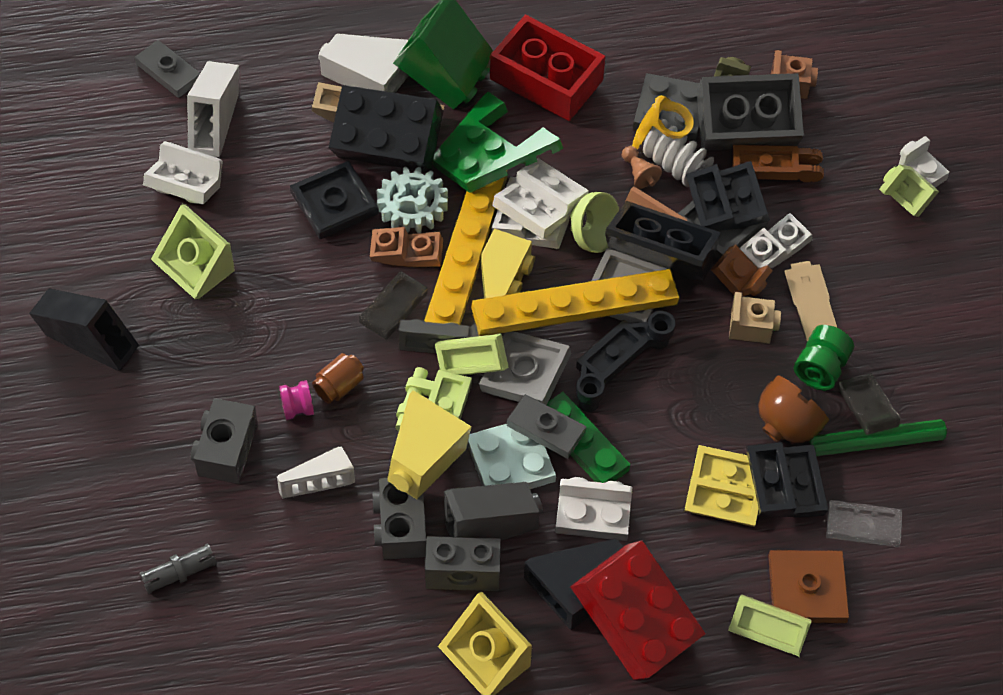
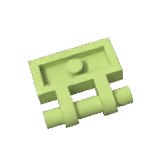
[395,367,472,431]

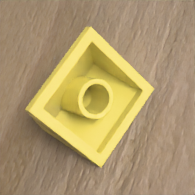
[438,592,532,695]

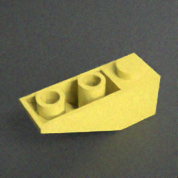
[481,228,535,298]

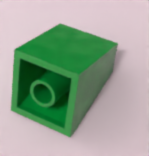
[393,0,493,110]

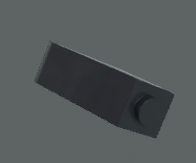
[29,288,139,371]
[524,538,624,630]

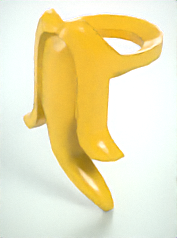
[632,95,694,149]

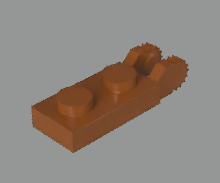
[732,145,824,182]

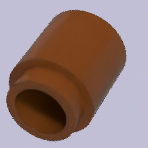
[312,353,364,404]

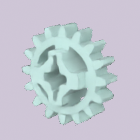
[377,167,448,233]

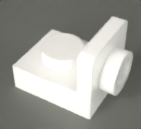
[898,136,949,187]

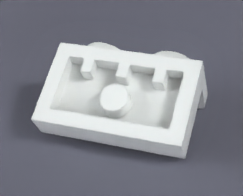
[555,477,633,541]

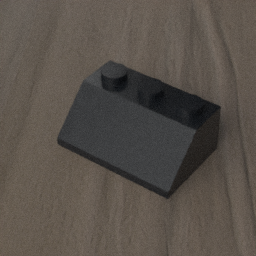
[605,201,721,281]

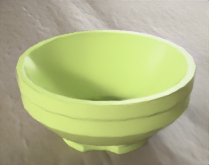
[570,192,619,253]

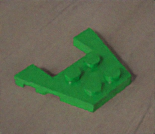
[433,92,563,193]

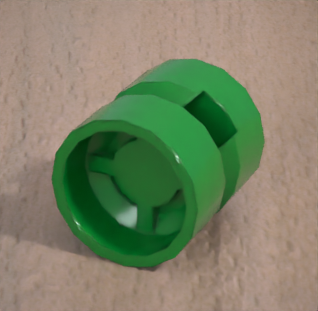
[793,324,855,390]

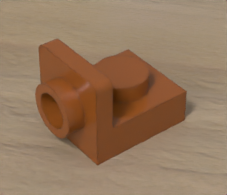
[711,245,773,297]

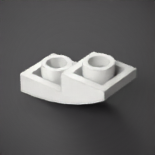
[740,213,813,269]

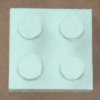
[467,424,556,489]

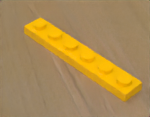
[424,170,507,325]
[471,269,679,336]

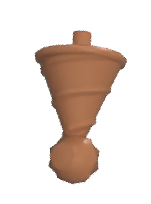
[622,145,662,190]

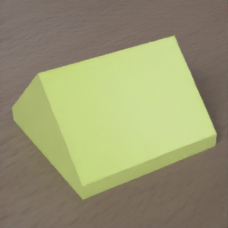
[151,205,235,299]

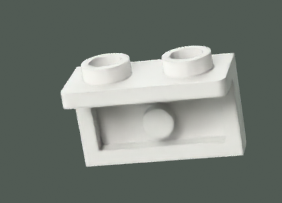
[143,141,223,205]

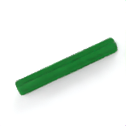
[809,419,947,456]

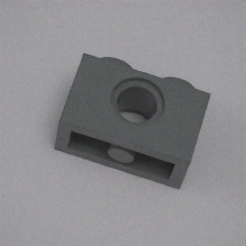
[191,398,258,484]
[425,536,501,591]

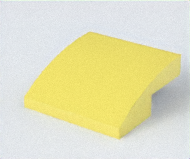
[684,445,759,527]

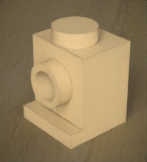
[729,292,781,344]

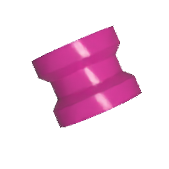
[279,380,314,420]

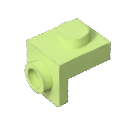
[879,164,939,217]

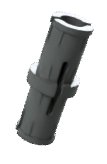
[139,543,217,595]

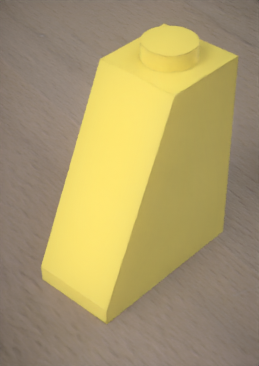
[387,390,471,500]

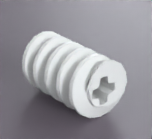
[643,119,714,187]

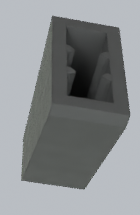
[444,482,543,541]

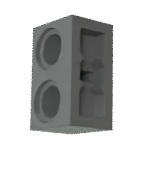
[372,478,426,560]

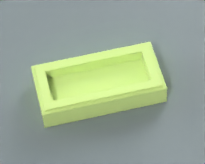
[435,334,508,375]
[728,594,812,657]

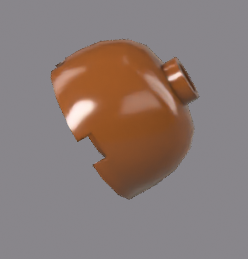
[758,375,829,443]

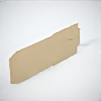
[784,261,837,341]

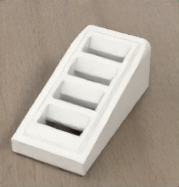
[277,446,355,499]

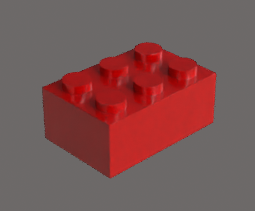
[490,14,606,121]
[570,540,706,680]

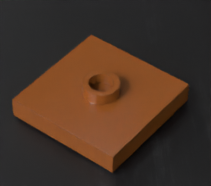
[768,550,849,623]

